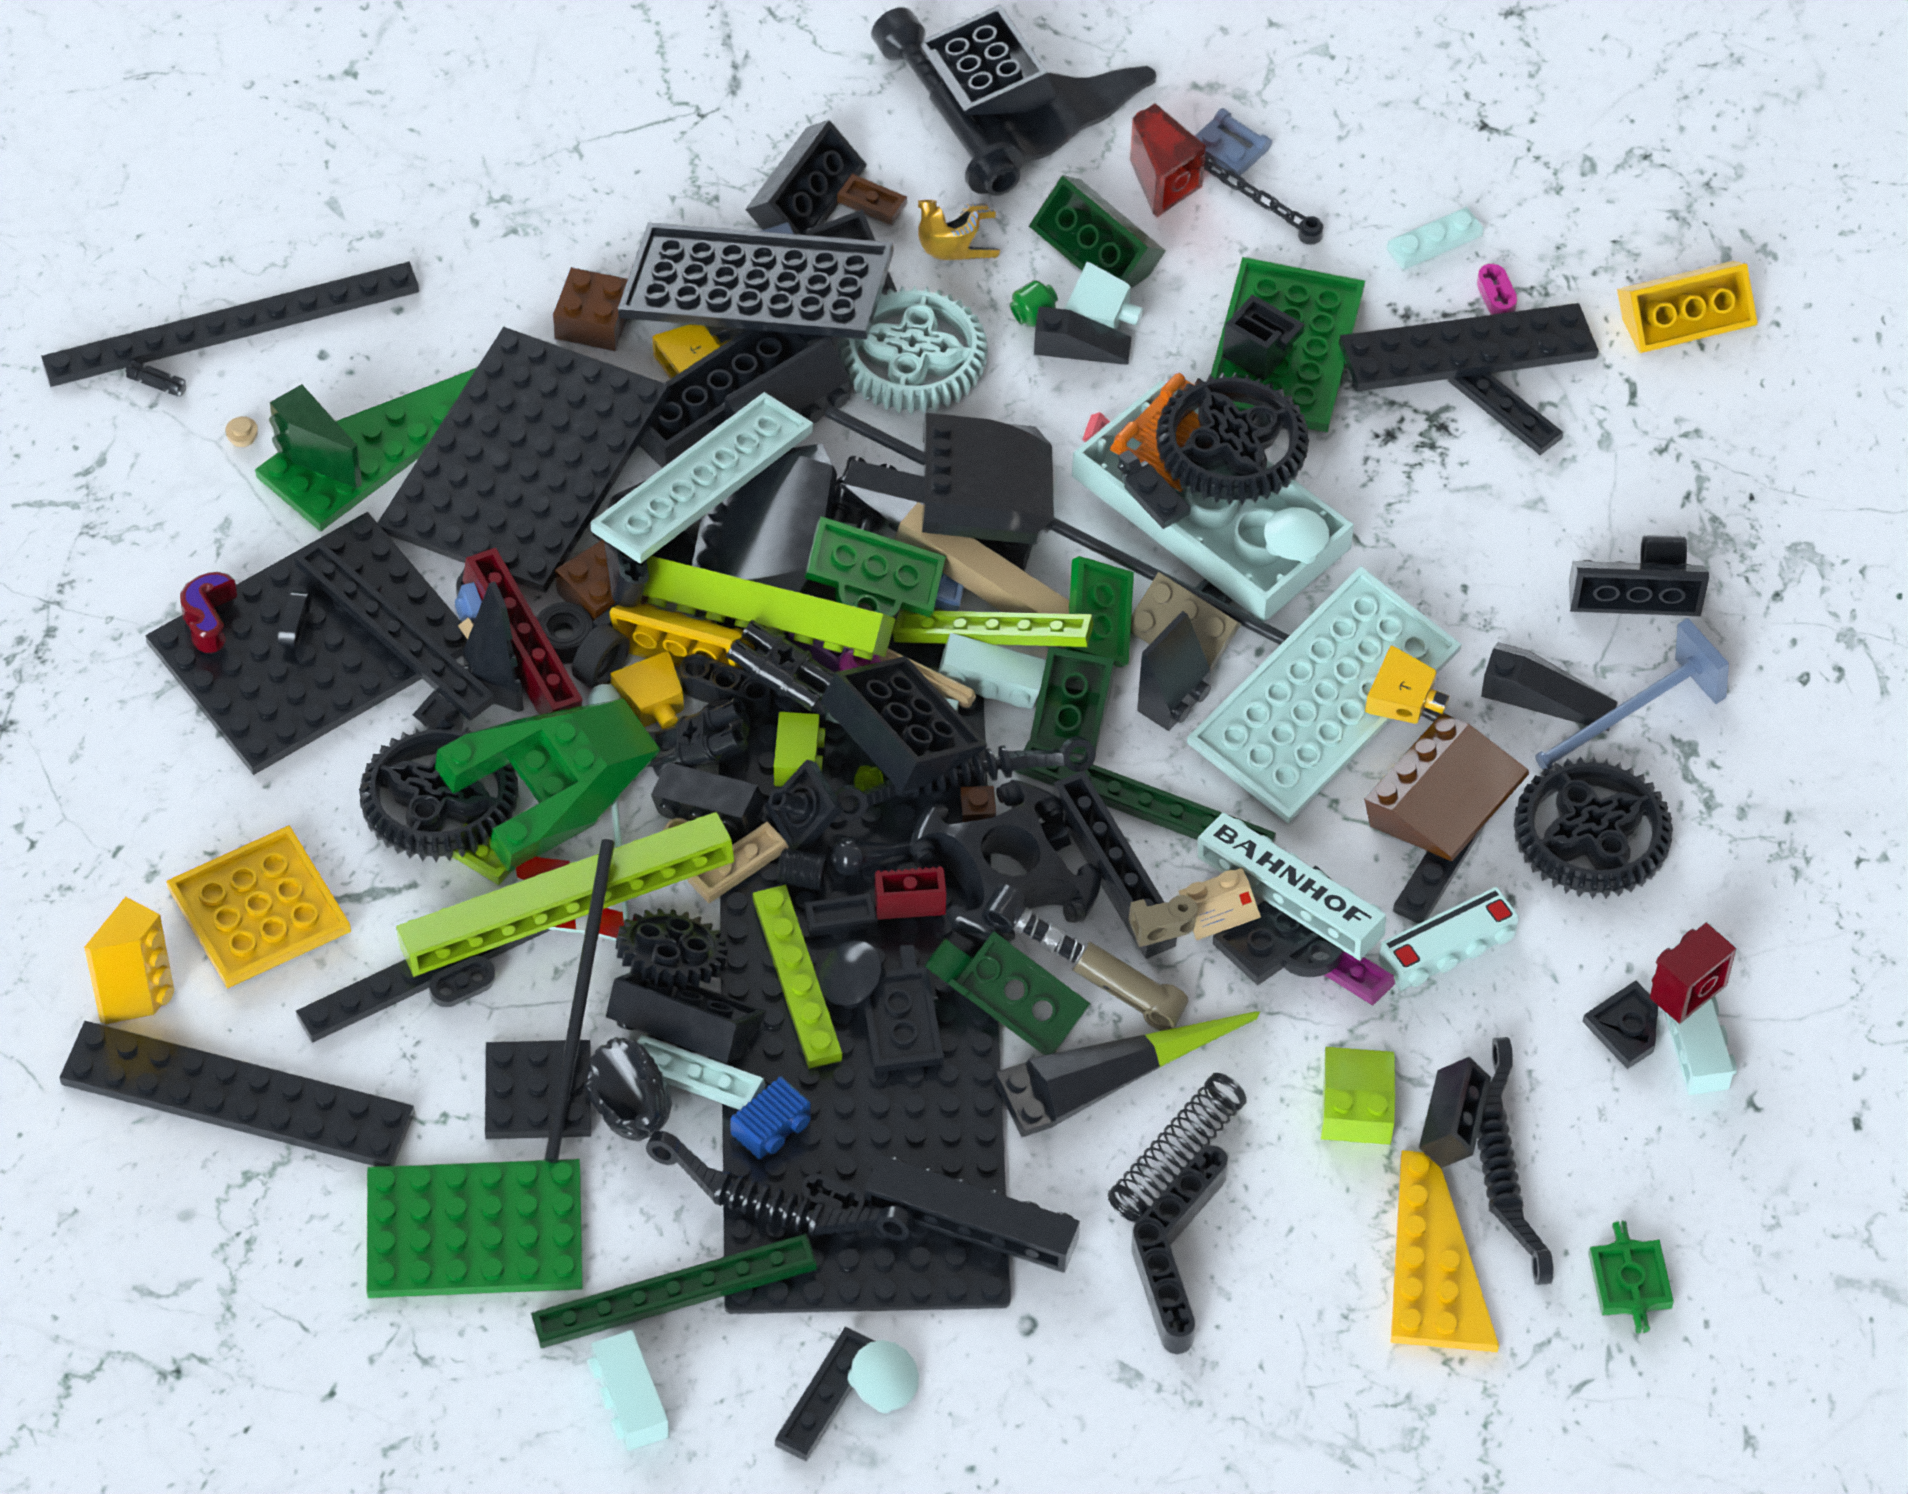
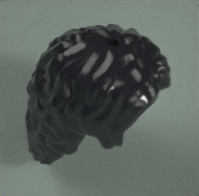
[584,1037,672,1141]

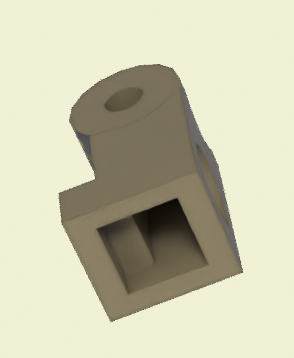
[1128,895,1198,947]

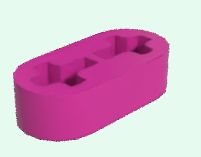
[1477,263,1517,315]

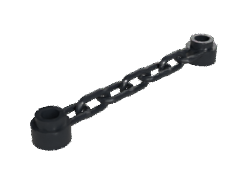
[1175,140,1324,245]

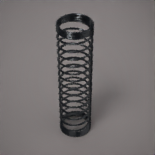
[1108,1073,1247,1223]

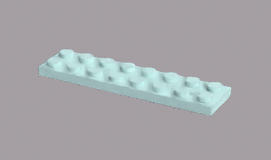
[591,392,813,564]

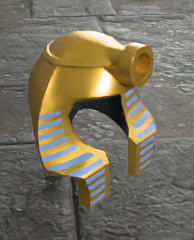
[918,200,1000,260]

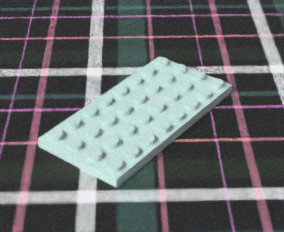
[1187,566,1462,824]

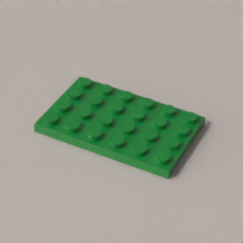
[1211,257,1365,433]
[367,1159,583,1298]

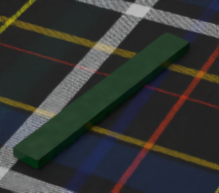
[1015,740,1276,843]
[531,1233,817,1349]

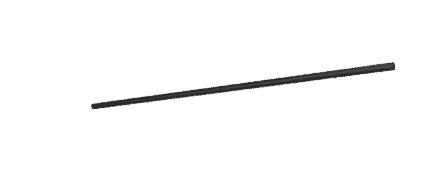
[825,405,1452,722]

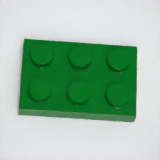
[1066,556,1134,668]

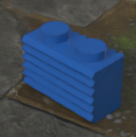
[730,1077,811,1159]

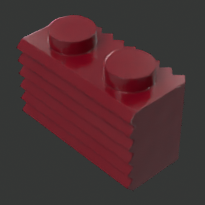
[875,866,946,920]

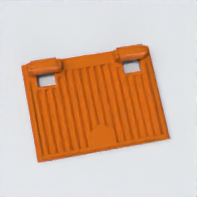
[1110,373,1201,492]

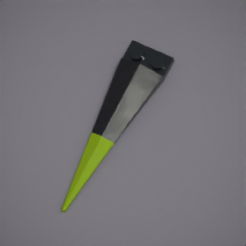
[993,1011,1260,1138]

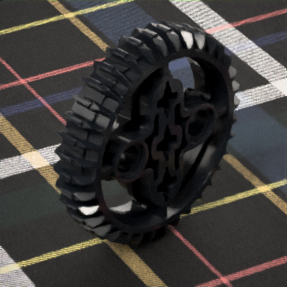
[1156,372,1309,505]
[359,724,519,862]
[1513,756,1673,899]

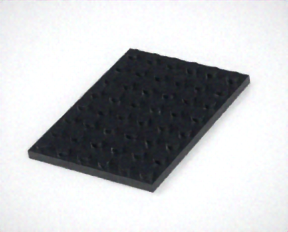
[377,326,671,593]
[145,512,468,775]

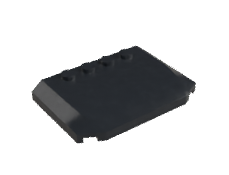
[922,412,1054,545]
[692,443,838,617]

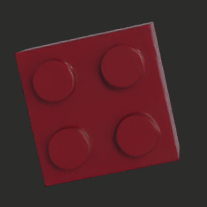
[1650,922,1737,1024]

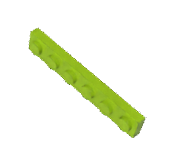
[892,610,1094,647]
[753,885,842,1068]

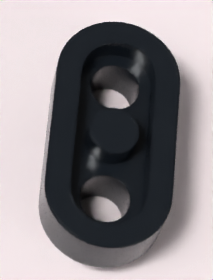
[429,956,495,1007]

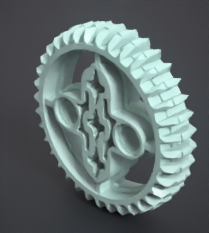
[838,285,988,415]

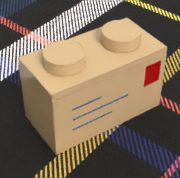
[1178,868,1261,941]

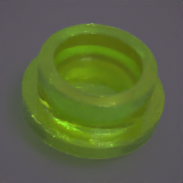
[854,765,884,791]

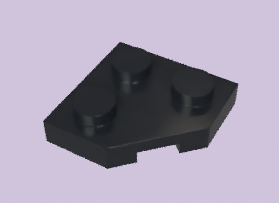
[1582,980,1659,1069]

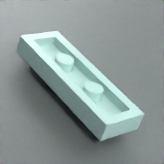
[1387,207,1484,270]

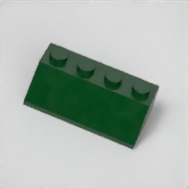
[1029,175,1166,289]

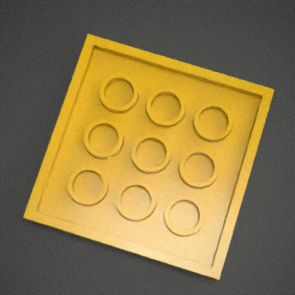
[166,825,351,989]

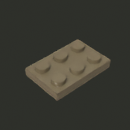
[1131,572,1241,674]

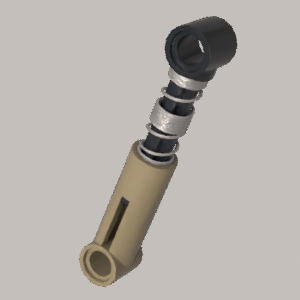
[981,884,1189,1031]

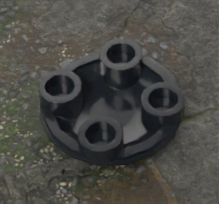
[819,941,886,1009]

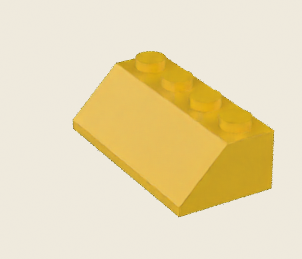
[1617,261,1758,353]
[609,604,755,670]
[84,896,174,1025]

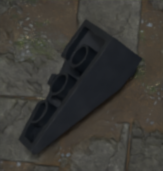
[841,460,924,533]
[1481,642,1618,731]

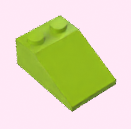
[1321,1047,1395,1145]

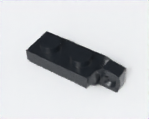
[1117,450,1190,529]

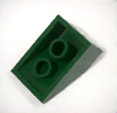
[269,384,362,488]
[1029,646,1116,755]

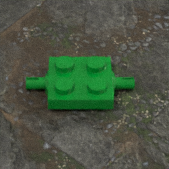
[1588,1220,1674,1334]

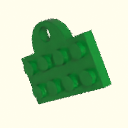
[804,516,946,618]

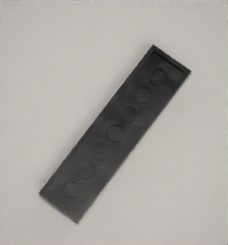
[1338,303,1599,392]

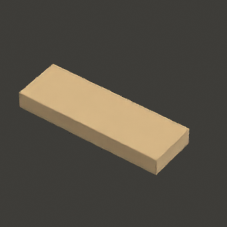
[688,822,788,903]

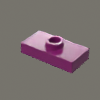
[1324,951,1396,1006]

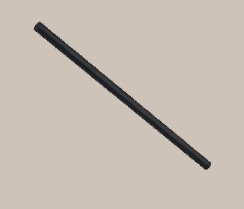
[544,839,615,1163]

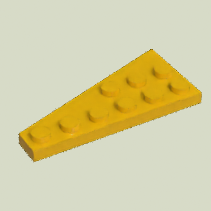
[1390,1150,1499,1352]

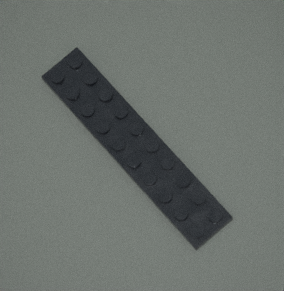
[59,1021,415,1167]

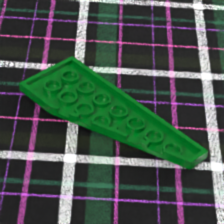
[255,368,476,532]

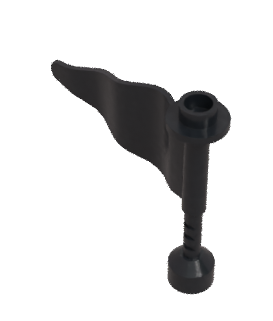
[871,7,1156,196]

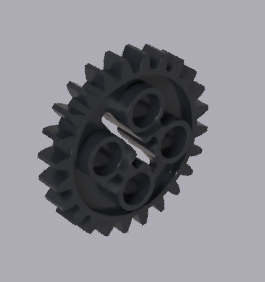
[615,908,728,989]

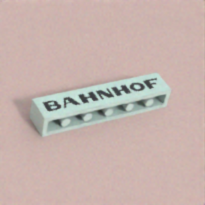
[1198,812,1386,961]

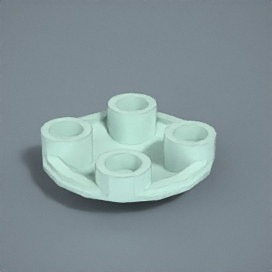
[1264,507,1329,564]
[848,1340,919,1413]

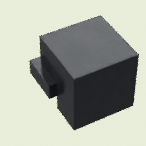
[1222,294,1305,381]

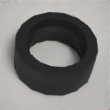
[572,624,630,688]

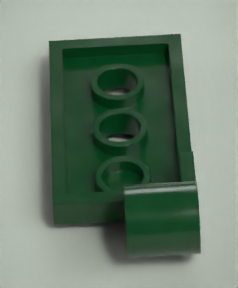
[924,931,1091,1055]

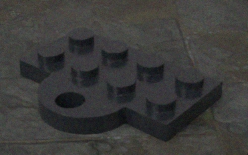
[1213,865,1344,986]

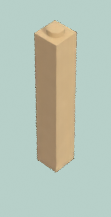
[895,502,1069,647]

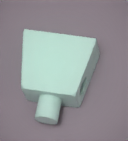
[1065,262,1143,330]

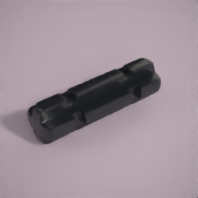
[125,360,187,397]

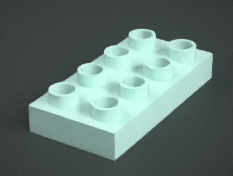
[1072,380,1354,622]

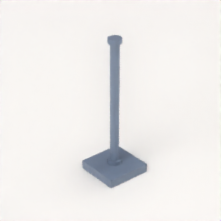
[1535,618,1729,770]

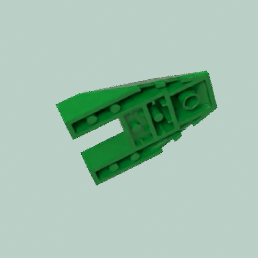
[435,698,660,873]

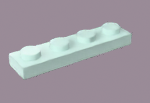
[637,1035,766,1110]

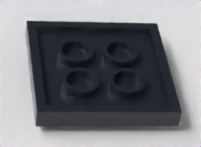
[485,1040,591,1139]

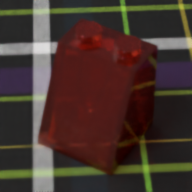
[1130,103,1206,217]

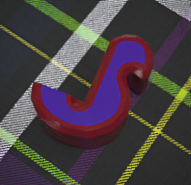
[180,572,237,653]

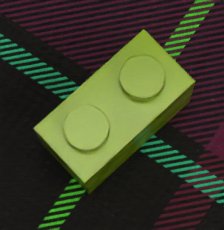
[774,712,826,787]

